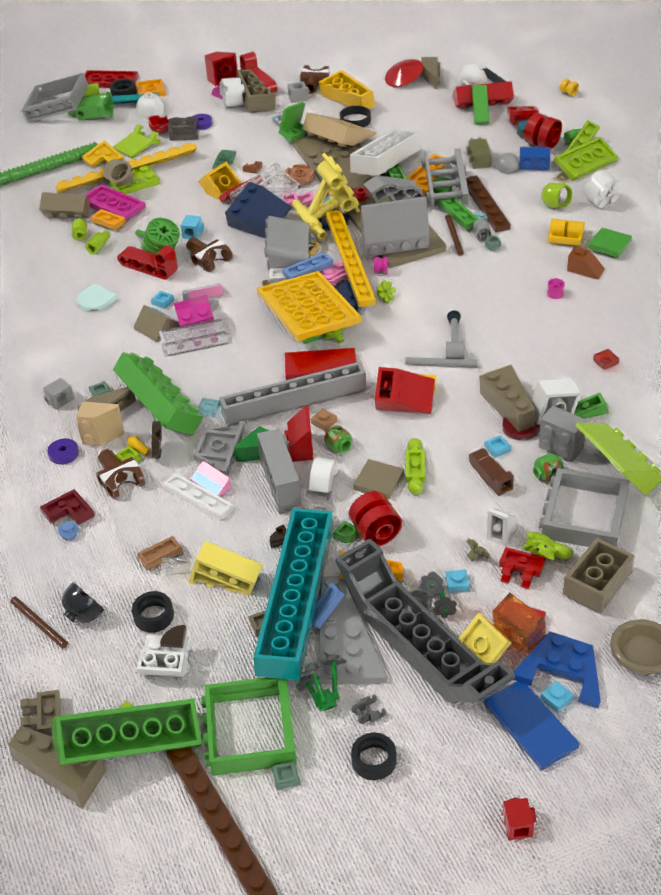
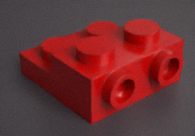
[507,106,539,125]

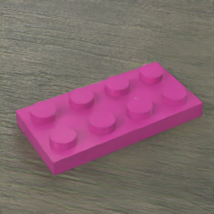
[85,184,146,221]

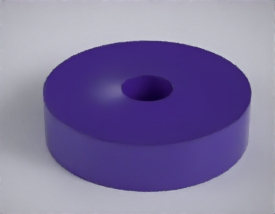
[190,113,213,130]
[47,438,79,465]

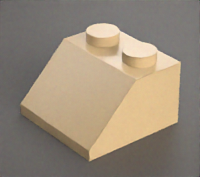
[76,401,124,446]

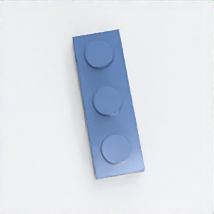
[282,252,334,279]

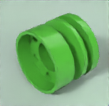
[141,217,180,254]

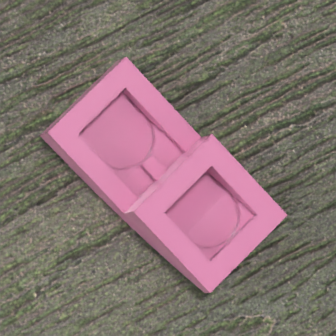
[281,191,314,208]

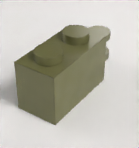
[466,137,491,169]

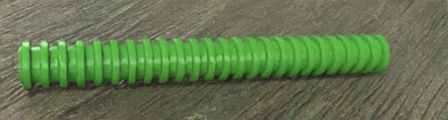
[0,142,98,186]

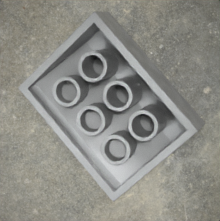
[361,196,430,257]

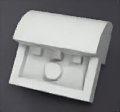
[137,635,191,677]

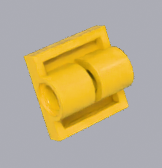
[548,218,585,246]

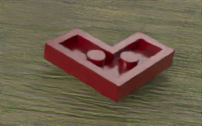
[40,489,95,525]

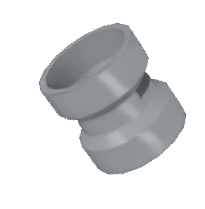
[473,219,492,241]

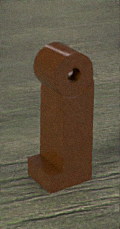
[469,448,514,496]

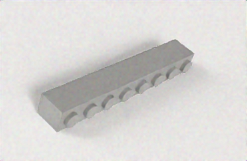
[219,362,367,425]

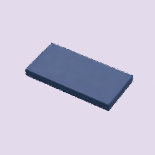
[484,681,580,770]

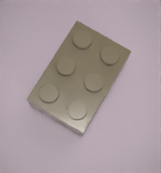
[563,537,635,613]

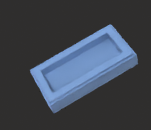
[313,582,345,629]

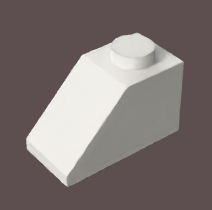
[487,508,516,546]

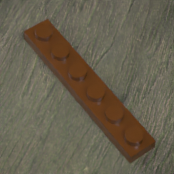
[466,175,510,233]

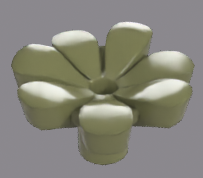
[466,538,490,561]

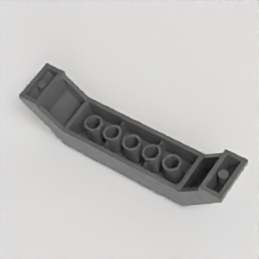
[336,539,515,703]

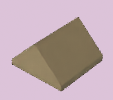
[134,305,180,342]

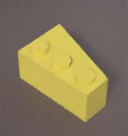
[188,541,263,595]

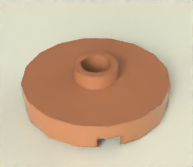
[285,164,314,185]

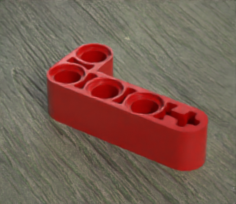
[239,51,278,93]
[117,245,178,280]

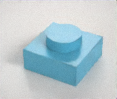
[445,569,469,593]
[540,681,574,713]

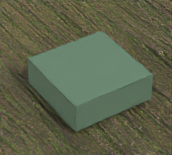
[88,381,111,396]
[271,761,300,790]

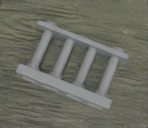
[421,148,469,208]

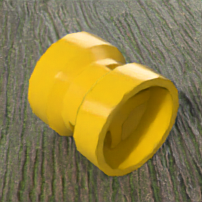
[560,78,579,96]

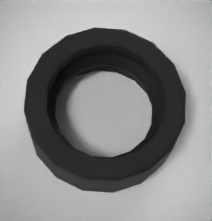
[110,79,137,96]
[132,591,174,633]
[351,732,397,781]

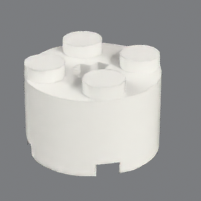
[220,78,244,107]
[583,170,621,209]

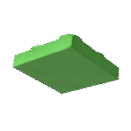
[588,227,632,258]

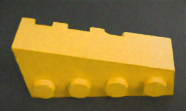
[319,70,375,109]

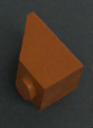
[567,246,605,280]

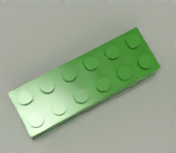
[113,352,204,435]

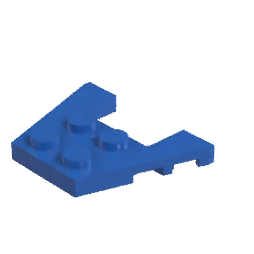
[513,631,601,709]

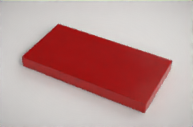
[84,70,138,88]
[285,348,356,380]

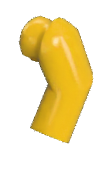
[127,436,150,456]

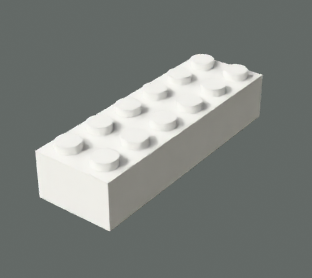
[350,129,421,177]

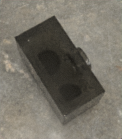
[168,116,200,141]

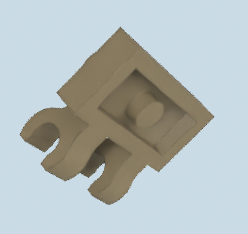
[20,690,61,734]

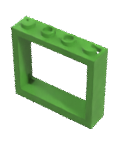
[201,677,297,776]

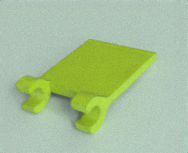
[113,124,160,159]

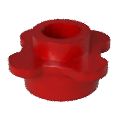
[353,188,369,202]

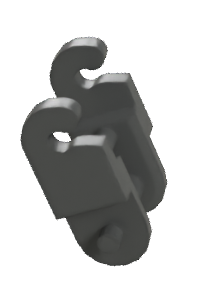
[351,694,387,723]

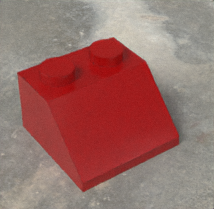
[204,51,238,86]
[284,406,314,462]

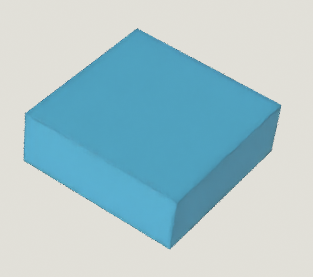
[151,291,175,309]
[484,435,511,458]

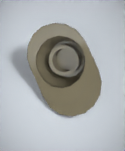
[103,159,134,186]

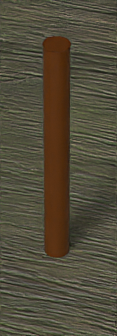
[445,214,464,256]
[10,596,68,649]

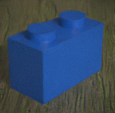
[519,147,550,170]

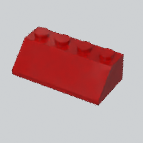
[452,81,514,109]

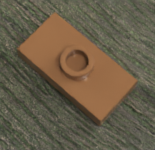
[137,536,183,571]

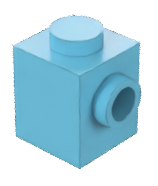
[180,215,204,239]

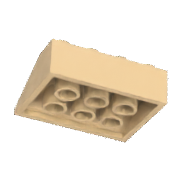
[303,112,376,147]

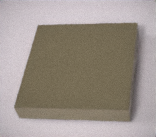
[353,459,404,499]

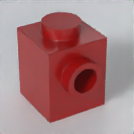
[502,798,536,841]

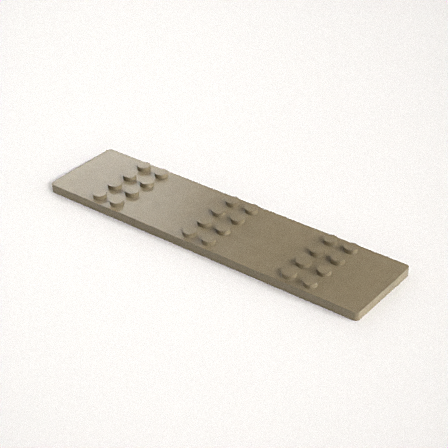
[293,135,446,268]

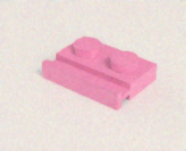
[319,262,348,286]

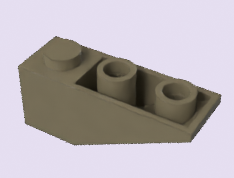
[421,57,440,89]

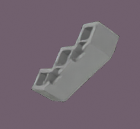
[363,175,427,204]

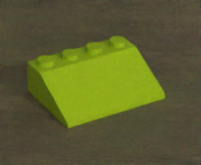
[575,422,661,496]

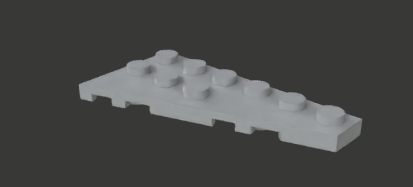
[319,576,387,685]

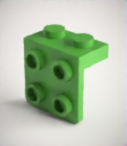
[278,102,309,142]

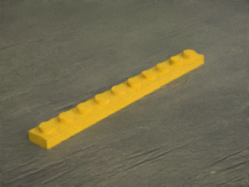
[55,143,197,193]
[325,210,376,307]

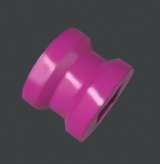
[374,257,388,273]
[547,278,565,299]

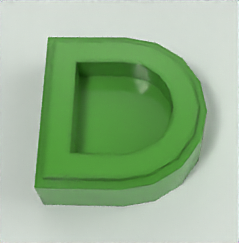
[333,521,357,543]

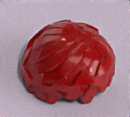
[148,115,171,134]

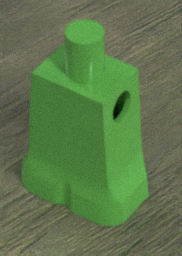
[67,91,114,120]

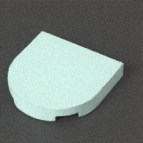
[77,283,118,312]

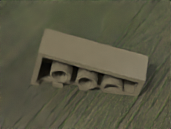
[237,69,276,112]
[479,364,535,432]
[8,726,106,809]

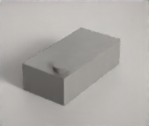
[257,428,302,514]

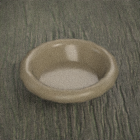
[610,619,661,675]

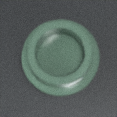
[485,236,501,250]

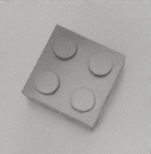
[539,406,587,462]

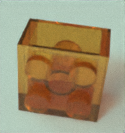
[492,592,546,655]

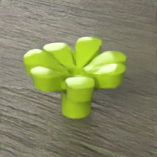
[377,280,396,302]
[325,327,346,344]

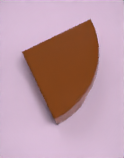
[243,161,263,174]

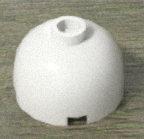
[459,63,487,86]
[137,92,164,119]

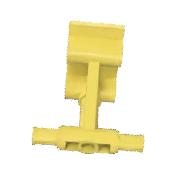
[292,153,360,240]

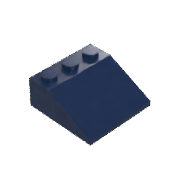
[225,182,291,238]

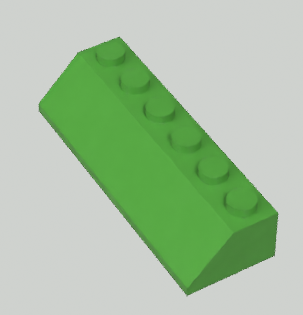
[51,699,202,765]

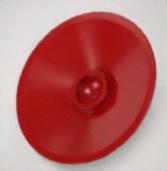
[385,59,423,87]

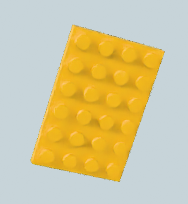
[257,271,362,341]

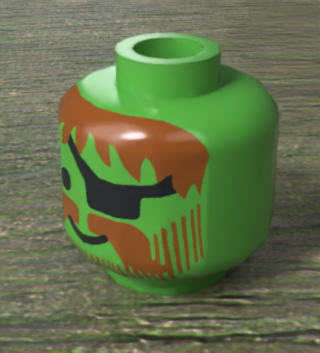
[324,425,352,453]
[533,453,563,482]

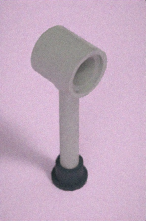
[446,310,464,359]

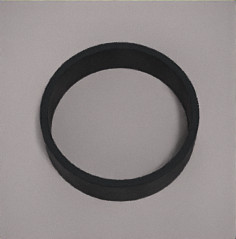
[340,105,371,128]

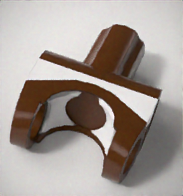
[300,65,330,94]
[186,237,233,272]
[96,449,145,499]

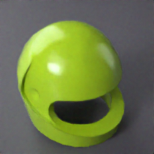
[541,183,573,208]

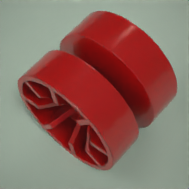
[524,112,562,150]
[348,491,403,546]

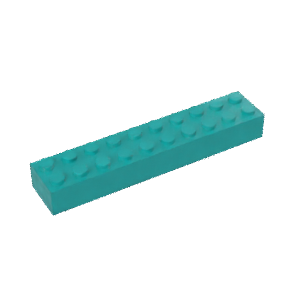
[253,508,333,681]

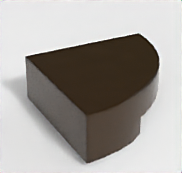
[269,524,286,548]
[160,625,187,648]

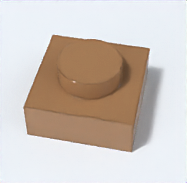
[311,409,337,431]

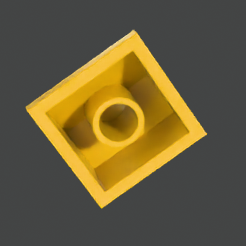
[198,161,241,200]

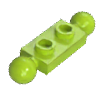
[405,438,425,494]

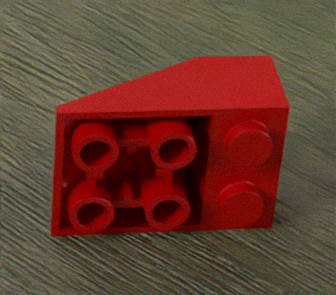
[374,367,435,414]

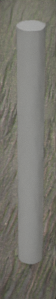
[405,357,477,367]

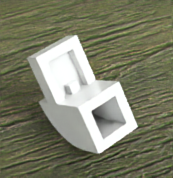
[309,457,338,493]

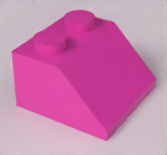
[174,295,215,335]

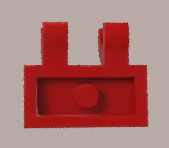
[499,547,546,589]

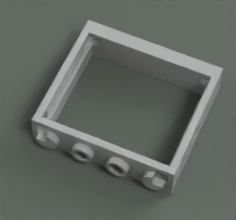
[21,73,89,122]
[539,468,630,547]

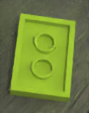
[108,165,160,194]

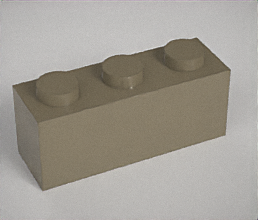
[39,192,91,219]

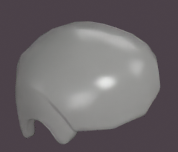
[496,153,519,173]

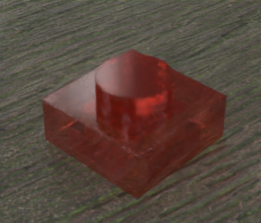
[593,349,619,370]

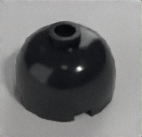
[61,582,104,623]

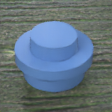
[58,522,79,540]

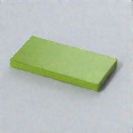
[554,137,619,181]

